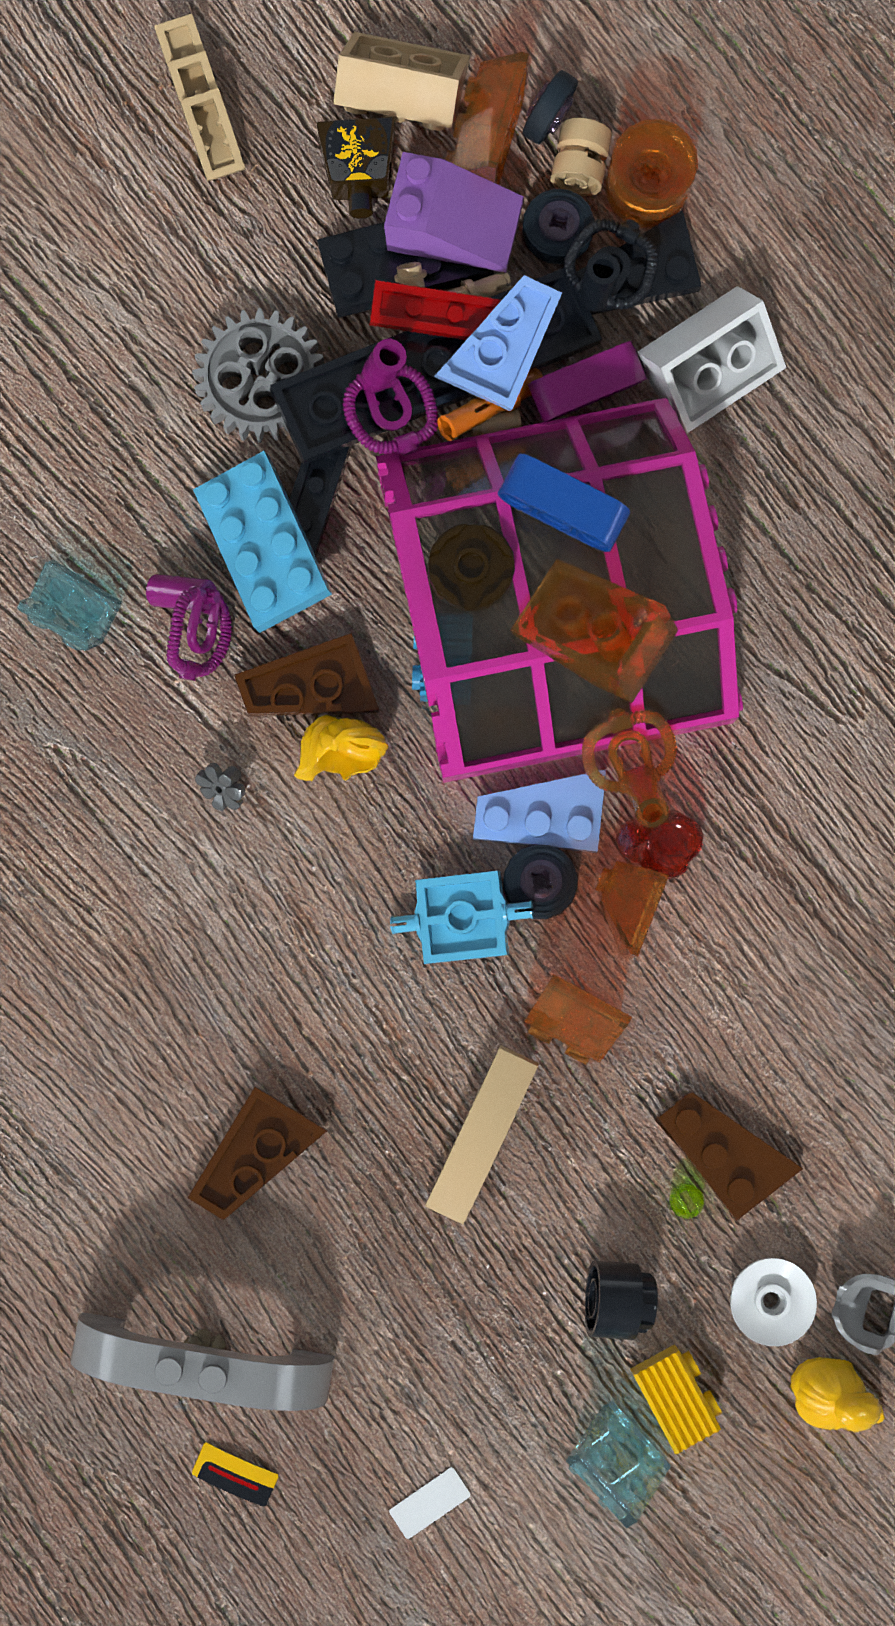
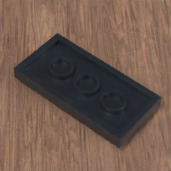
[317,222,494,318]

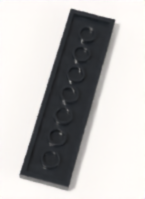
[270,268,602,465]

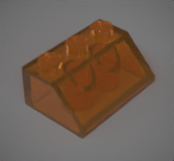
[445,52,529,185]

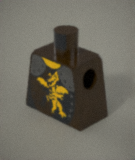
[317,117,395,219]

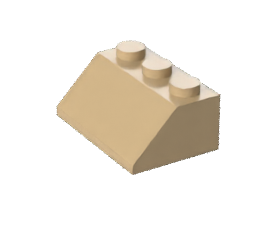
[333,32,470,131]

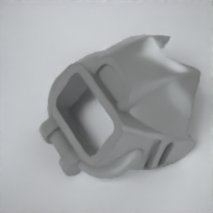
[831,1274,895,1355]

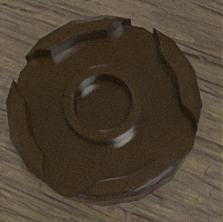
[428,523,515,612]

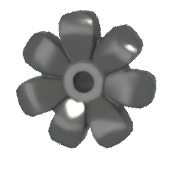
[195,763,245,812]

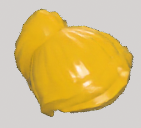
[294,715,389,781]
[790,1357,885,1433]

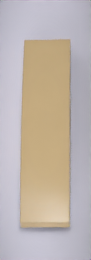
[154,13,245,182]
[425,1045,539,1225]

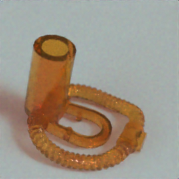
[582,708,677,828]

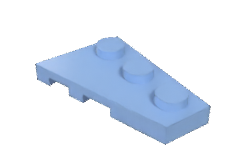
[434,275,562,411]
[473,769,606,853]

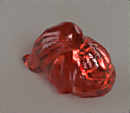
[616,809,704,879]

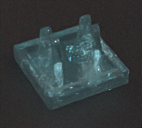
[566,1401,671,1528]

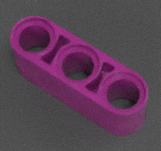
[528,340,648,422]

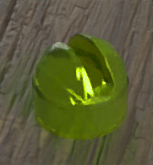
[669,1183,704,1219]

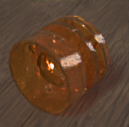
[605,119,698,228]

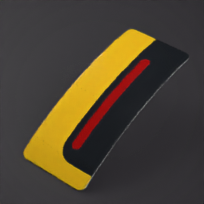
[192,1442,278,1506]

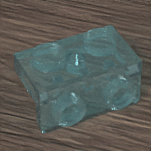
[17,560,122,651]

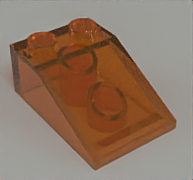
[510,559,678,703]
[523,974,632,1066]

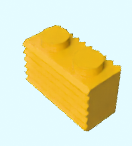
[630,1344,722,1454]

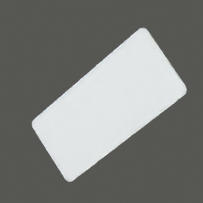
[389,1467,470,1539]

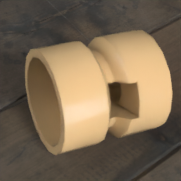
[551,118,612,196]

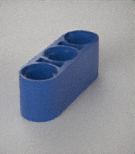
[497,454,631,552]

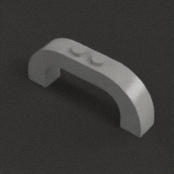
[70,1312,335,1411]

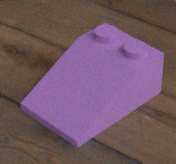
[384,152,524,273]

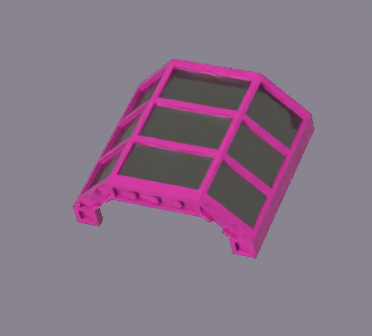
[376,397,743,783]

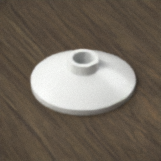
[730,1258,817,1347]

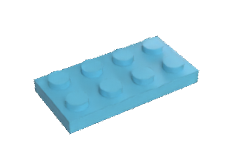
[193,451,332,633]

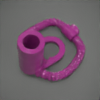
[343,339,439,456]
[146,574,232,681]

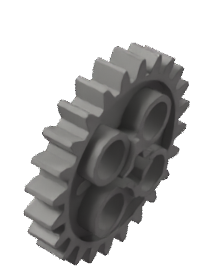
[192,308,324,443]

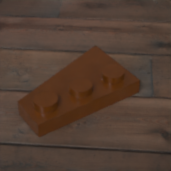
[234,633,380,716]
[188,1086,328,1220]
[657,1091,803,1221]

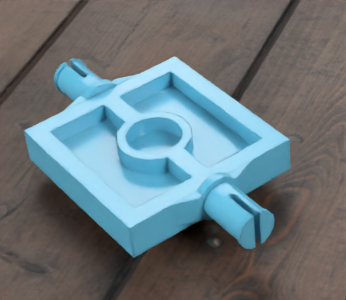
[390,870,534,964]

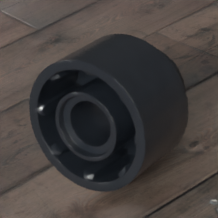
[585,1260,658,1340]

